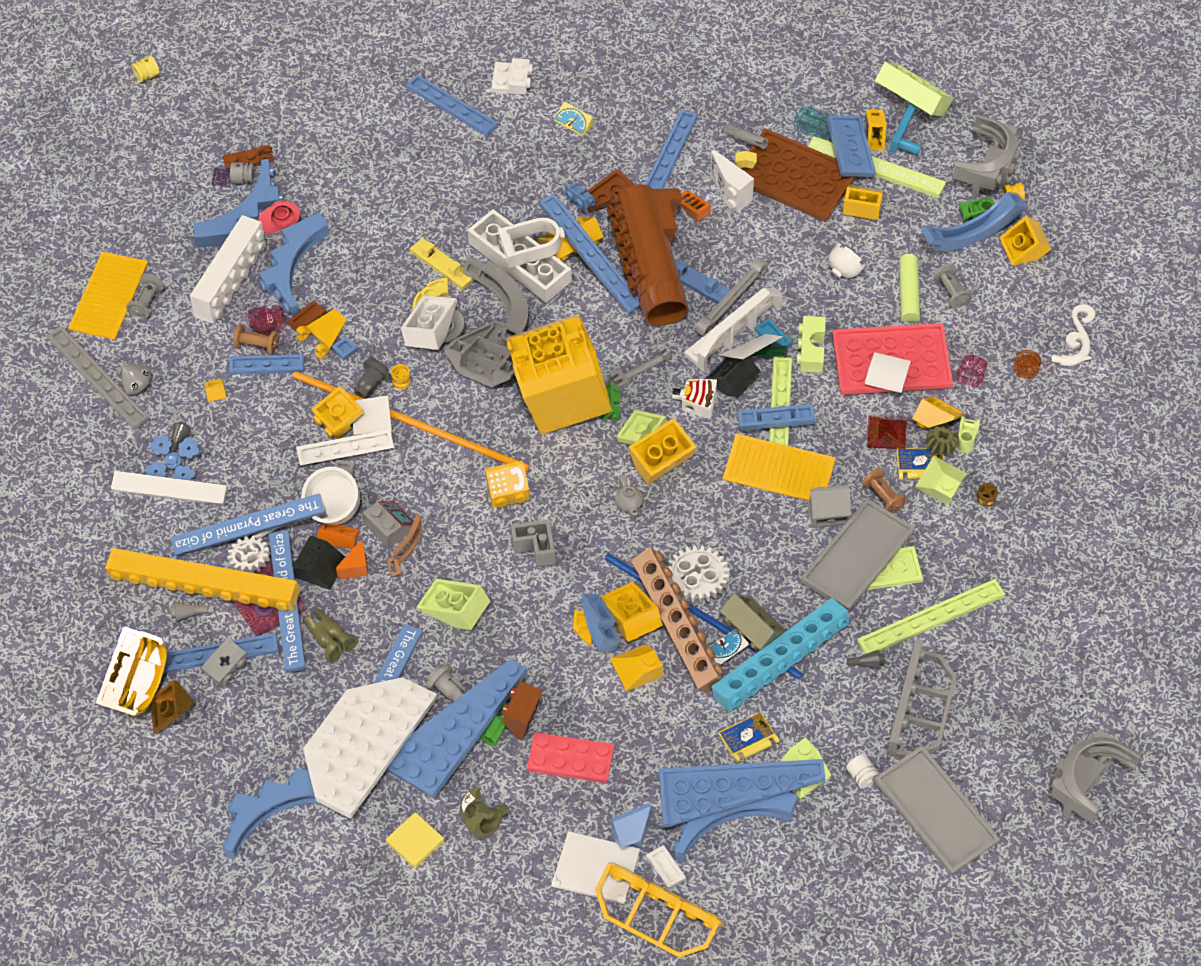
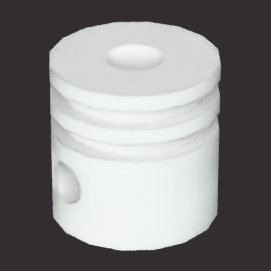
[846,754,879,789]

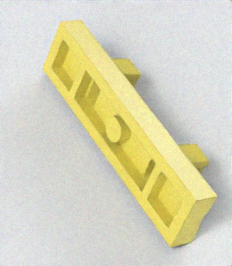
[410,238,475,291]

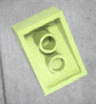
[416,579,490,630]

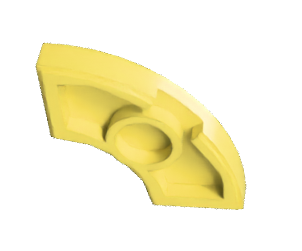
[412,278,449,310]

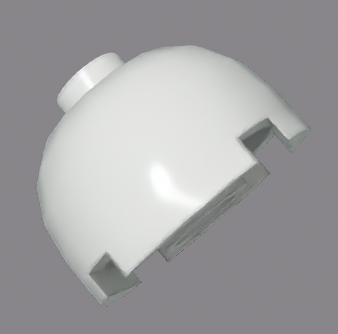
[829,243,866,278]

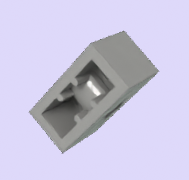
[201,637,247,686]

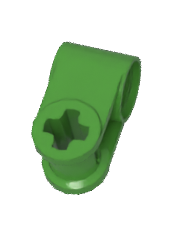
[959,198,995,223]

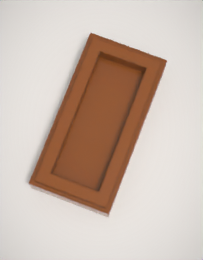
[287,300,327,331]

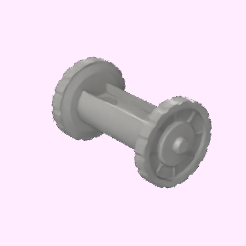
[933,263,973,309]
[126,274,164,319]

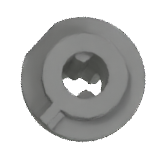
[426,661,469,702]

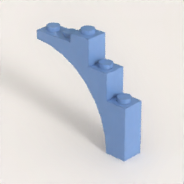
[194,159,283,248]
[258,212,329,317]
[223,768,319,860]
[673,792,798,862]

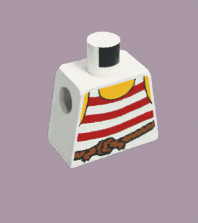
[672,379,717,419]

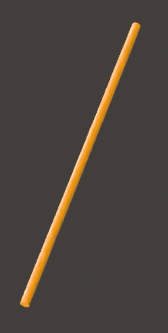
[293,371,529,472]

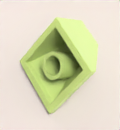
[915,456,967,505]
[780,737,831,799]

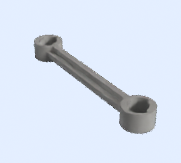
[695,257,768,336]

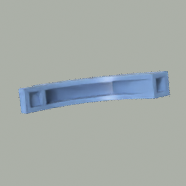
[921,192,1027,251]

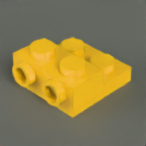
[311,386,364,439]

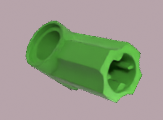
[480,704,506,746]

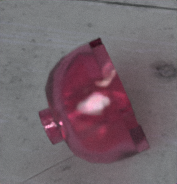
[247,305,284,336]

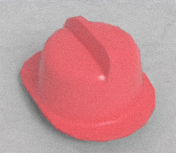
[258,200,300,233]

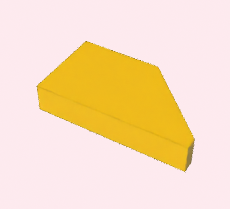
[573,610,592,646]

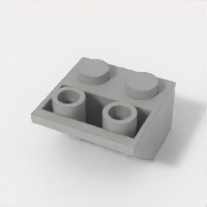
[808,485,851,528]

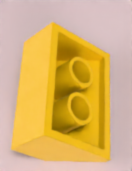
[537,216,603,261]
[628,418,697,485]

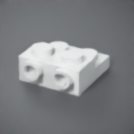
[491,58,533,94]

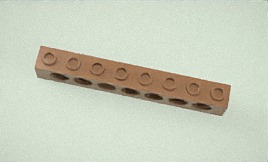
[631,547,724,693]

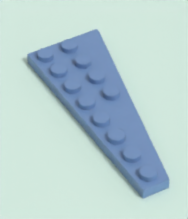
[659,759,825,827]

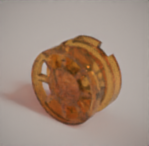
[1013,350,1041,379]

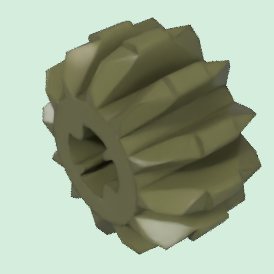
[925,425,958,457]

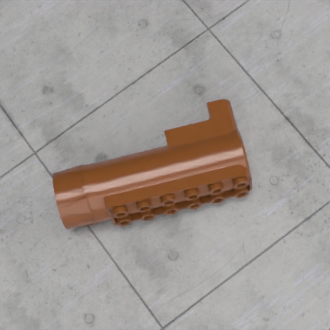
[607,184,689,326]

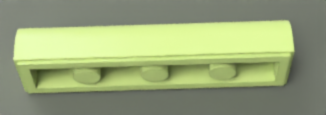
[899,254,920,321]

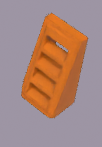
[680,189,711,222]

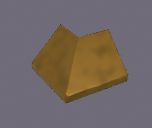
[150,680,195,734]

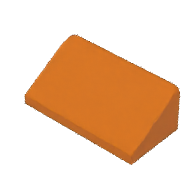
[317,524,361,549]

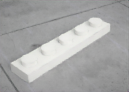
[296,429,394,465]

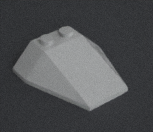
[444,320,515,387]

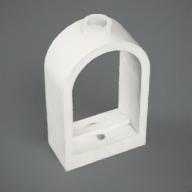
[498,218,565,268]

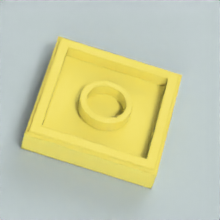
[385,813,444,869]

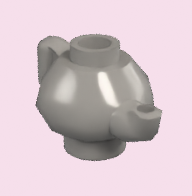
[615,476,643,517]

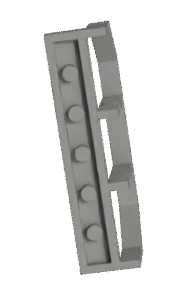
[887,638,957,759]

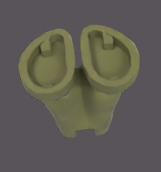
[303,608,358,663]

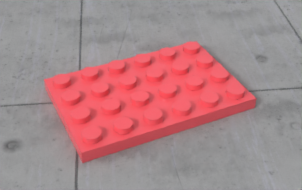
[832,323,953,395]

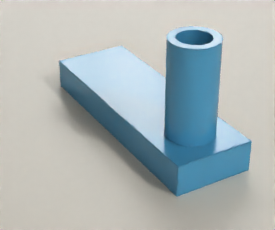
[889,103,922,155]

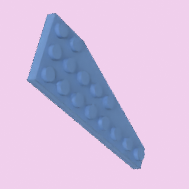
[386,659,528,799]

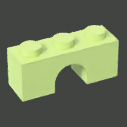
[797,316,826,373]

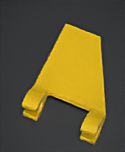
[296,309,347,360]

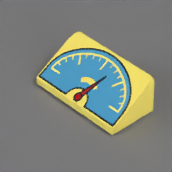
[554,102,593,136]

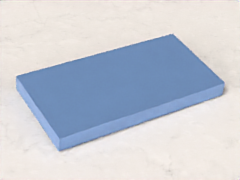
[826,115,876,177]

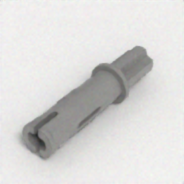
[723,124,768,149]

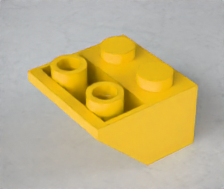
[843,185,884,220]

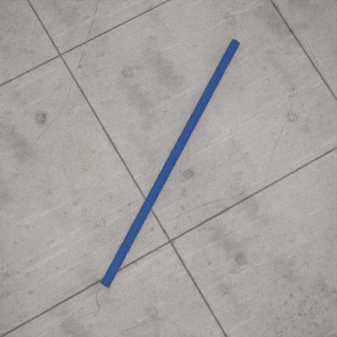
[605,553,803,679]

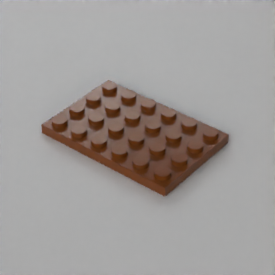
[740,128,857,222]

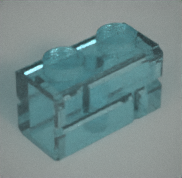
[793,105,830,140]

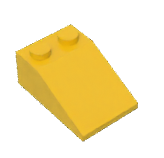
[601,582,663,642]

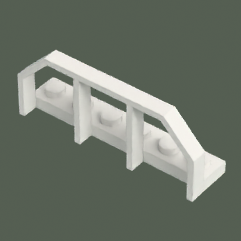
[684,288,783,372]

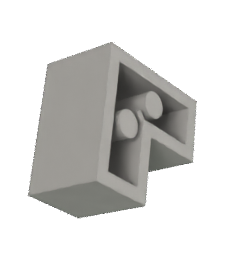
[511,519,556,567]

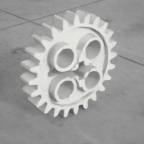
[668,546,729,603]

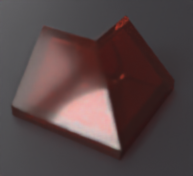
[867,415,907,449]

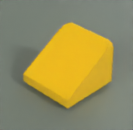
[204,379,226,402]

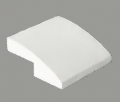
[865,352,911,393]

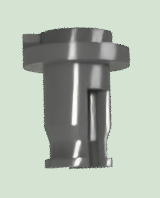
[353,356,391,399]

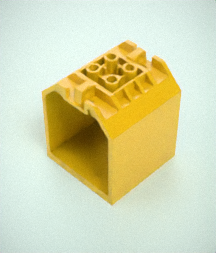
[507,313,613,434]

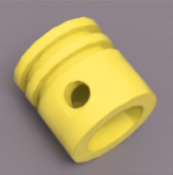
[131,55,160,83]

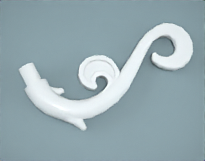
[1051,304,1095,366]

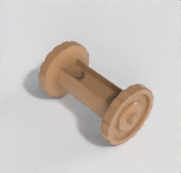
[233,324,279,355]
[862,468,907,514]

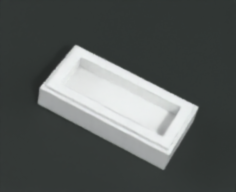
[646,845,686,890]

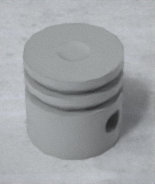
[230,162,255,184]

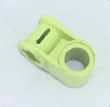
[957,416,980,453]

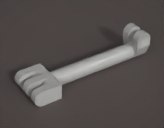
[609,346,671,390]

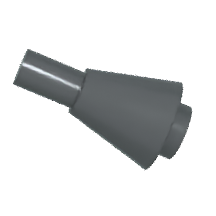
[168,421,191,454]
[847,649,885,669]

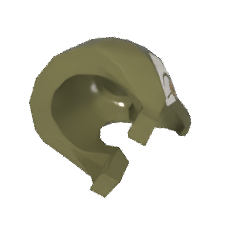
[459,786,510,839]

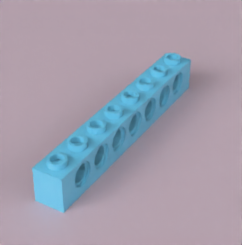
[711,598,849,712]

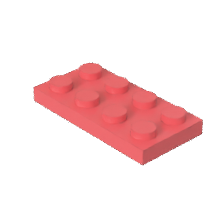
[527,732,614,783]

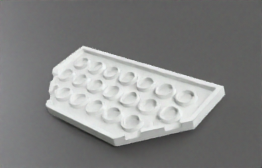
[303,677,437,819]

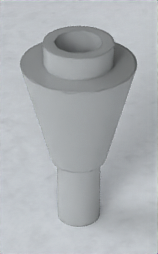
[170,602,208,621]

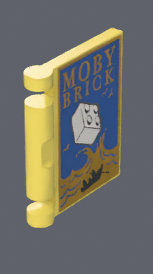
[897,448,944,479]
[718,712,780,763]

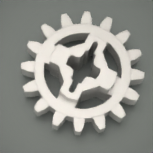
[227,536,271,573]

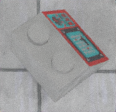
[362,501,414,549]

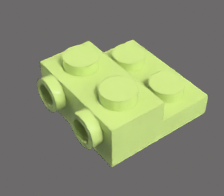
[616,410,668,445]

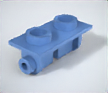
[564,183,596,214]

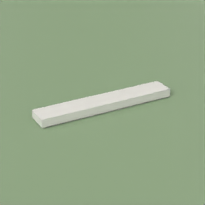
[111,471,228,505]

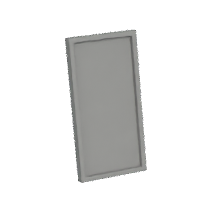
[800,498,915,612]
[874,745,1000,876]

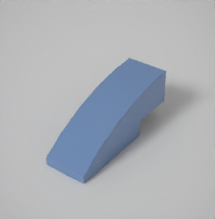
[582,594,622,652]

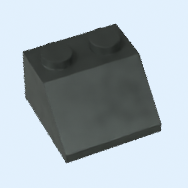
[705,356,760,396]
[293,535,345,590]

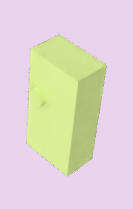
[875,62,954,116]

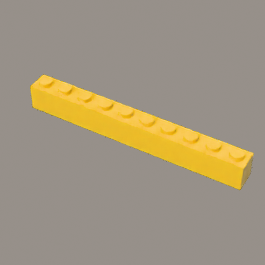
[105,548,300,611]

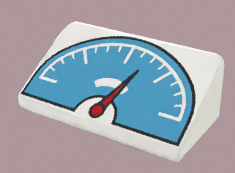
[710,629,749,665]

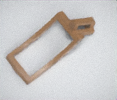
[387,514,422,577]

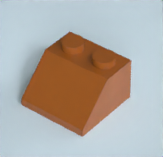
[501,681,543,740]

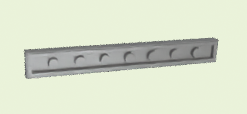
[47,326,150,431]

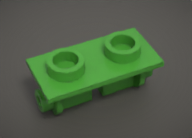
[602,381,621,422]

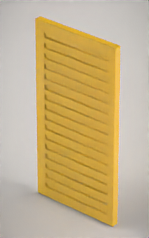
[68,252,148,340]
[722,434,836,501]

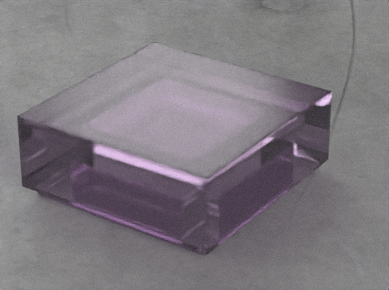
[212,168,231,187]

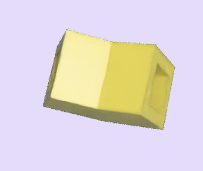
[735,151,757,169]

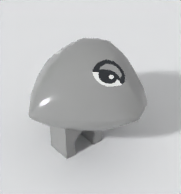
[119,364,151,395]

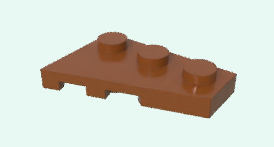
[586,169,635,212]

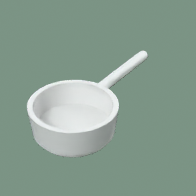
[254,467,360,539]

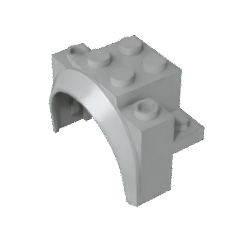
[953,114,1021,197]
[1051,728,1141,824]

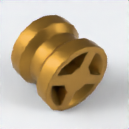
[977,483,998,507]

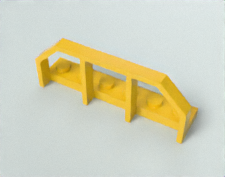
[595,862,725,957]

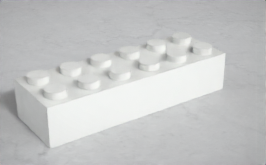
[468,209,572,303]
[190,215,266,324]

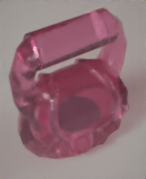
[956,354,987,387]

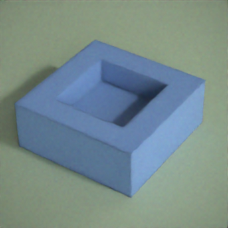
[332,336,358,361]

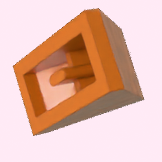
[336,541,368,579]

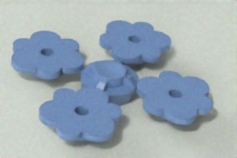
[145,435,200,481]

